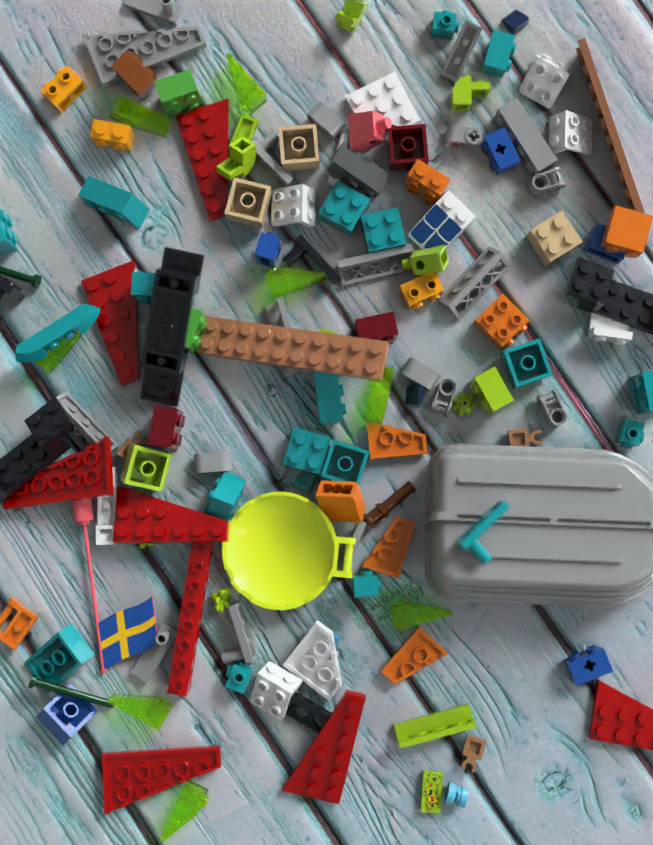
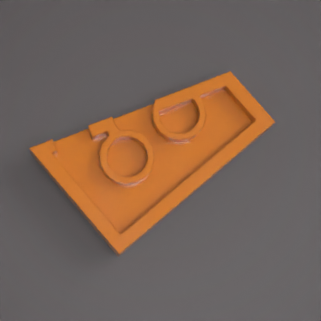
[366,421,428,459]
[361,516,416,578]
[380,626,449,685]

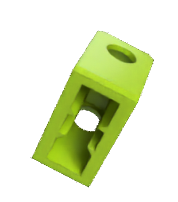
[402,244,449,275]

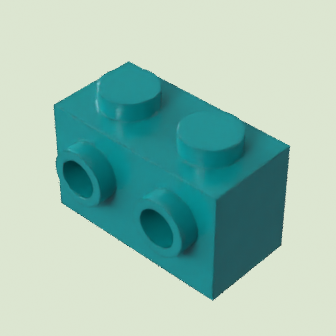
[481,30,516,78]
[352,570,382,598]

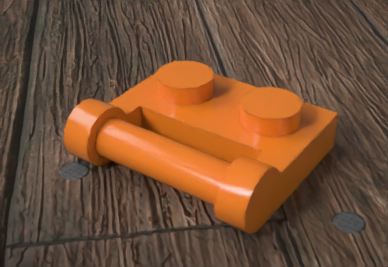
[0,597,39,650]

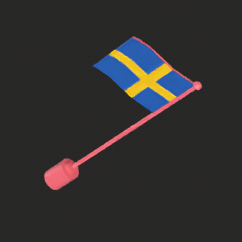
[72,498,158,673]

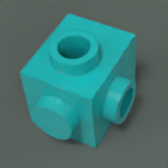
[431,11,459,40]
[615,418,645,449]
[225,660,253,694]

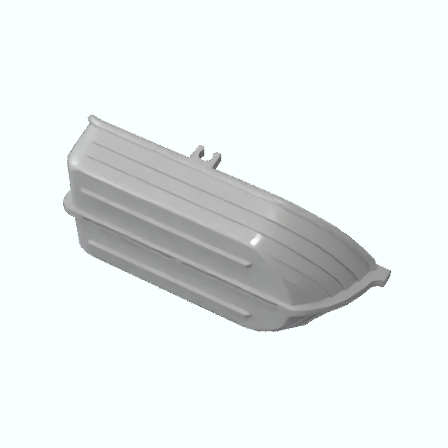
[425,444,653,607]

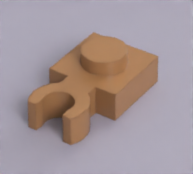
[507,428,543,447]
[115,429,149,460]
[461,734,486,773]

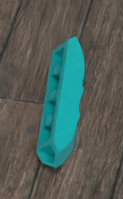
[15,304,100,363]

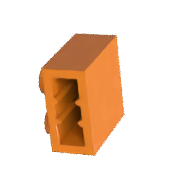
[405,159,450,205]
[600,205,653,258]
[473,293,530,350]
[316,481,366,523]

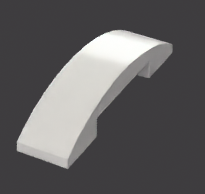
[96,467,118,545]

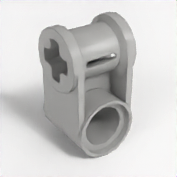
[444,123,482,151]
[528,167,567,196]
[429,379,456,417]
[537,389,567,428]

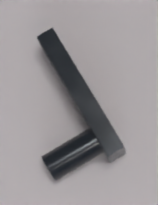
[282,234,340,285]

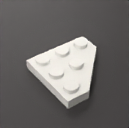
[345,72,420,126]
[283,620,342,701]

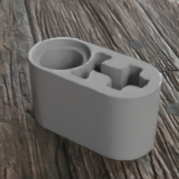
[307,102,346,140]
[400,357,441,392]
[194,451,232,474]

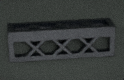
[286,692,332,733]

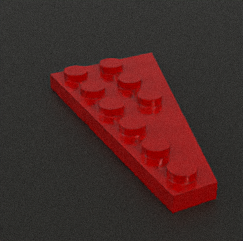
[175,99,229,222]
[81,260,140,386]
[3,436,114,510]
[113,486,230,544]
[588,679,653,750]
[282,690,366,804]
[102,745,222,815]

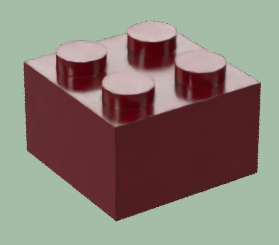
[386,124,429,171]
[354,311,398,345]
[148,405,186,450]

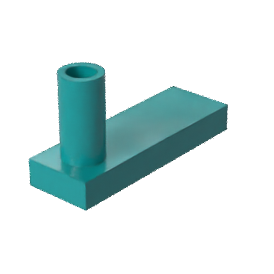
[455,500,510,565]

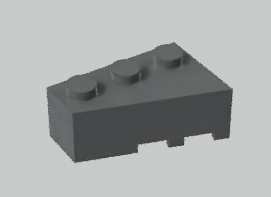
[327,141,390,198]

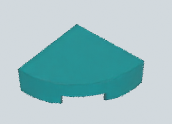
[292,473,317,492]

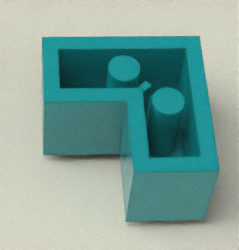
[204,471,246,522]

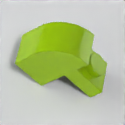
[334,0,369,34]
[450,75,490,111]
[216,136,256,181]

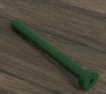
[0,266,42,288]
[28,674,115,708]

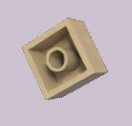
[278,124,320,171]
[224,177,272,229]
[526,211,582,267]

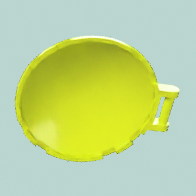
[222,492,356,610]

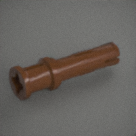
[363,481,416,529]

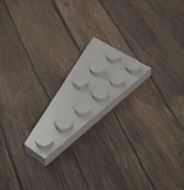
[82,26,207,87]

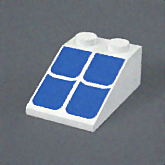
[407,190,476,250]

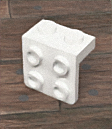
[519,54,571,108]
[549,110,593,156]
[271,184,316,228]
[588,313,633,345]
[250,661,302,720]

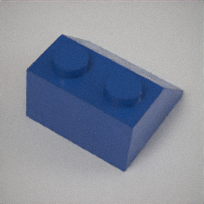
[36,683,97,745]

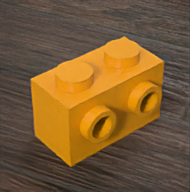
[40,65,87,113]
[90,119,135,152]
[399,273,444,310]

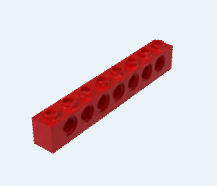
[167,542,214,696]

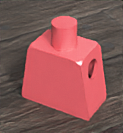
[348,111,392,154]

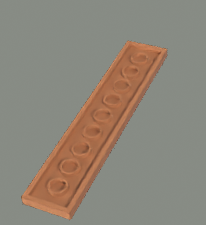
[576,38,645,213]
[197,316,389,382]

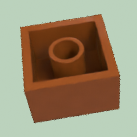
[111,50,157,101]

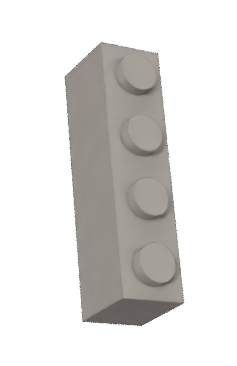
[495,98,557,176]

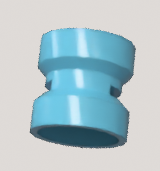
[444,782,469,808]

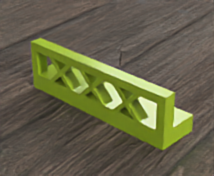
[393,703,477,749]

